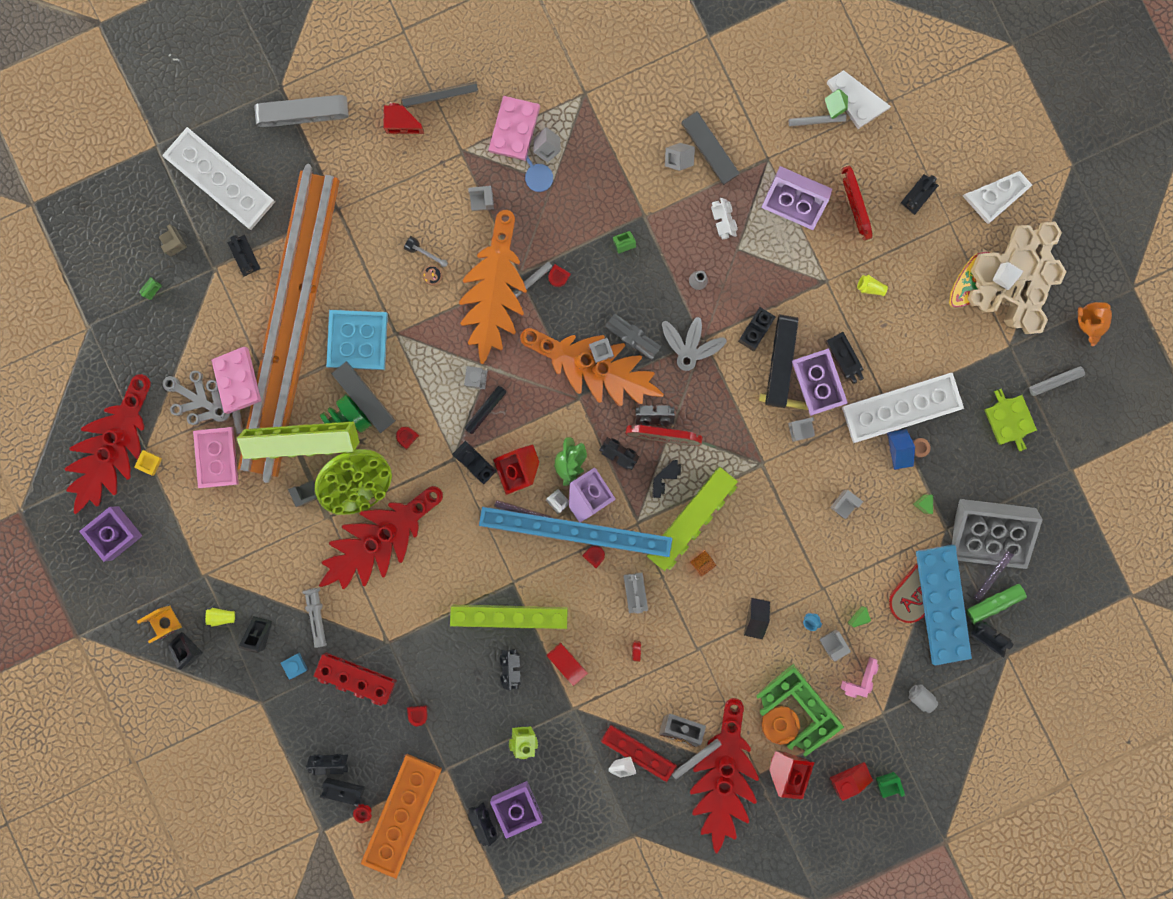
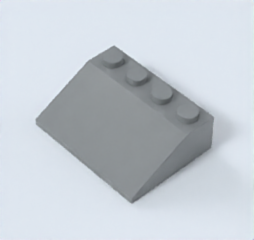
[952,499,1043,569]

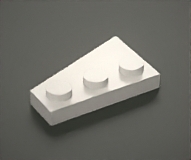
[827,70,891,129]
[963,171,1032,224]

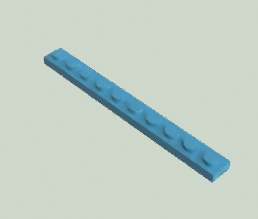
[479,507,672,557]

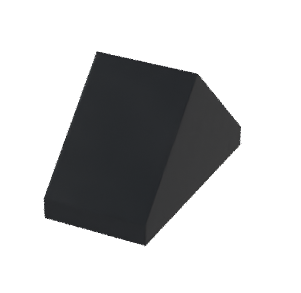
[744,598,770,639]
[239,616,272,653]
[168,632,203,670]

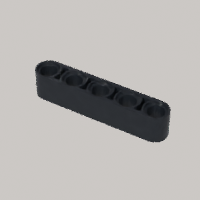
[765,314,799,408]

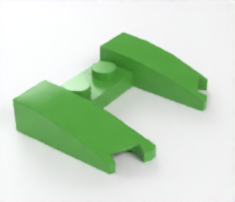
[756,663,844,756]

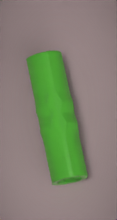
[966,584,1027,624]

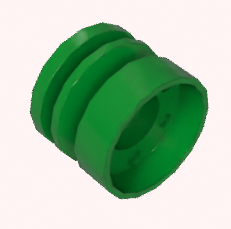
[320,394,372,433]

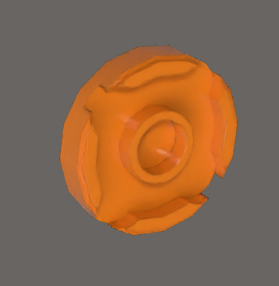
[761,705,800,745]

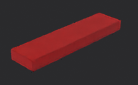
[601,724,677,782]

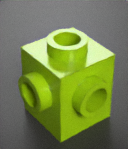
[509,726,538,759]

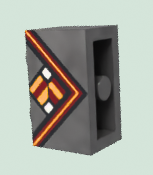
[659,714,706,747]

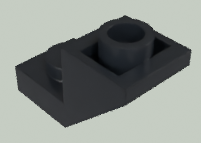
[452,441,497,484]
[652,460,681,498]

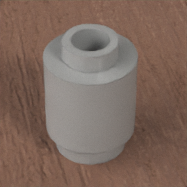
[909,685,938,713]

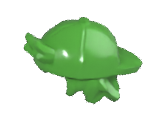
[554,437,587,486]

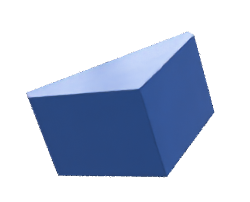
[887,429,915,470]

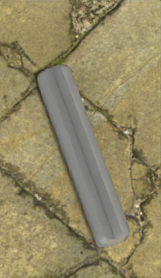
[1029,366,1085,396]

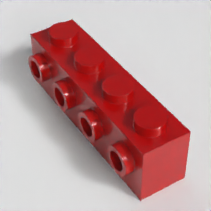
[313,652,397,706]

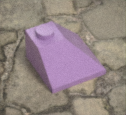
[569,468,615,523]

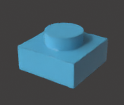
[281,653,308,680]

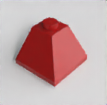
[493,444,540,495]
[769,751,815,799]

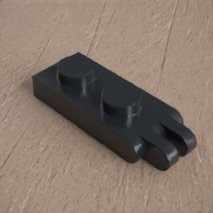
[825,332,864,384]

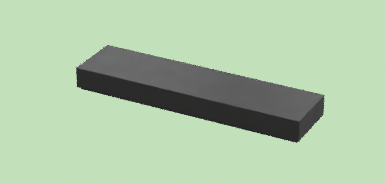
[402,81,478,107]
[681,111,740,185]
[331,361,396,433]

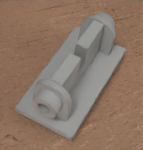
[624,572,648,613]

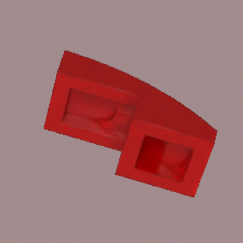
[546,642,588,686]

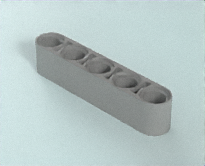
[254,95,349,127]

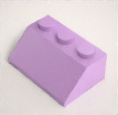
[761,166,832,230]
[792,348,847,416]

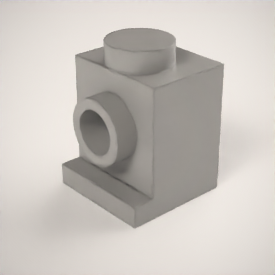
[464,366,488,390]

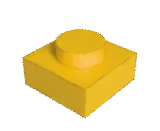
[134,450,162,476]

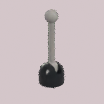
[403,236,448,267]

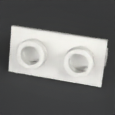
[711,198,738,240]

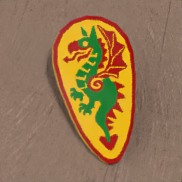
[949,251,990,308]

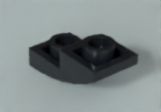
[738,307,776,351]

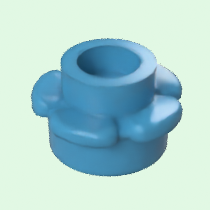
[803,613,822,631]

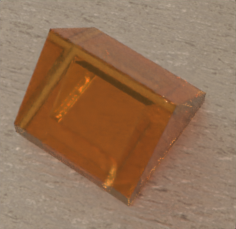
[690,550,717,577]

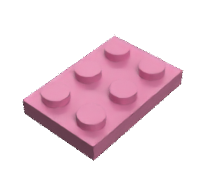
[489,96,540,161]
[211,347,261,414]
[193,427,239,488]

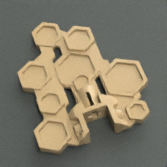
[967,222,1066,334]

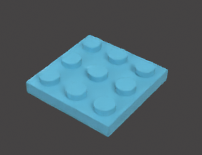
[326,310,388,370]

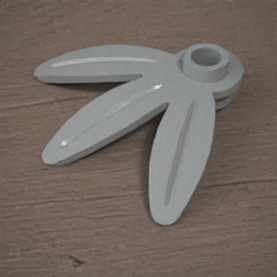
[662,317,727,371]

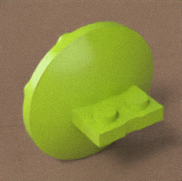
[315,449,392,515]

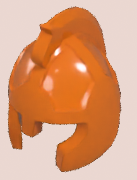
[1078,302,1112,346]

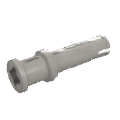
[302,588,327,648]

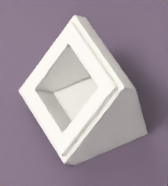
[546,489,569,514]
[609,757,636,778]

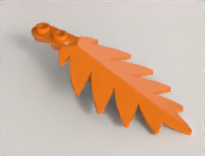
[459,210,527,364]
[520,328,664,406]

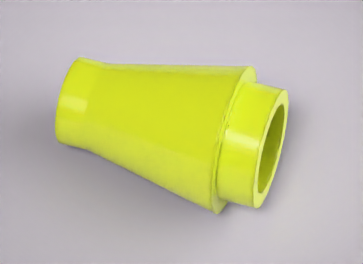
[857,275,888,296]
[206,608,235,627]

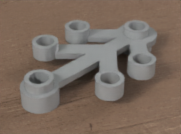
[163,371,230,425]

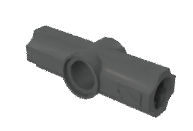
[605,314,661,361]

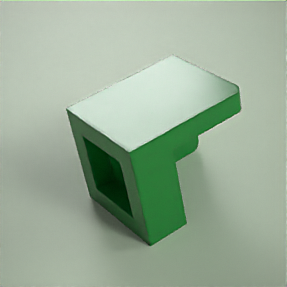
[876,772,905,798]

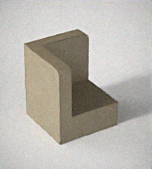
[159,224,187,257]

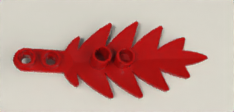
[65,374,151,514]
[319,486,443,589]
[690,698,759,853]

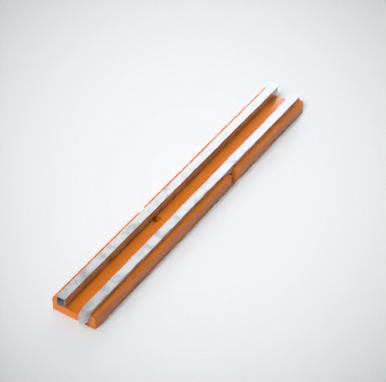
[238,164,340,483]

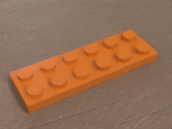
[361,754,442,879]

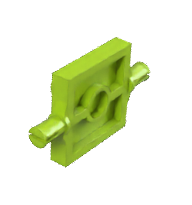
[984,388,1037,451]

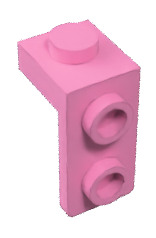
[840,657,879,698]

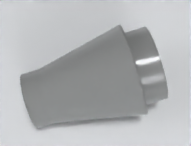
[689,271,708,290]

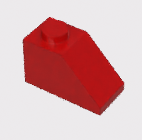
[383,103,424,134]
[830,762,873,801]

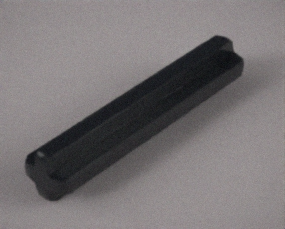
[464,386,506,434]

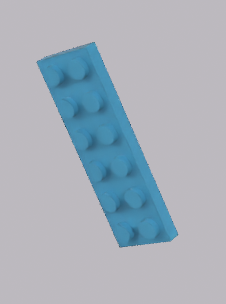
[916,545,972,665]

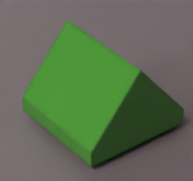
[613,231,636,254]
[913,495,933,514]

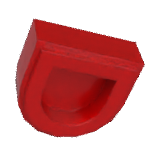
[548,264,571,287]
[396,427,419,450]
[582,545,605,568]
[632,641,641,662]
[407,705,428,727]

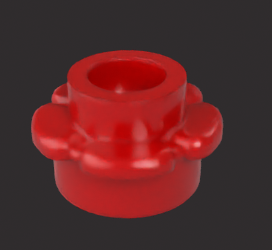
[353,804,372,823]

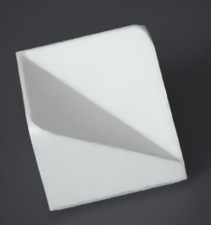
[992,262,1023,290]

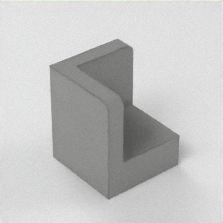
[534,127,561,163]
[665,143,695,171]
[468,186,494,211]
[589,338,614,363]
[788,417,815,442]
[830,490,863,519]
[820,630,851,662]

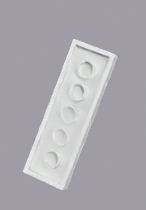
[162,127,275,230]
[842,373,964,443]

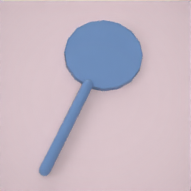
[525,155,553,192]

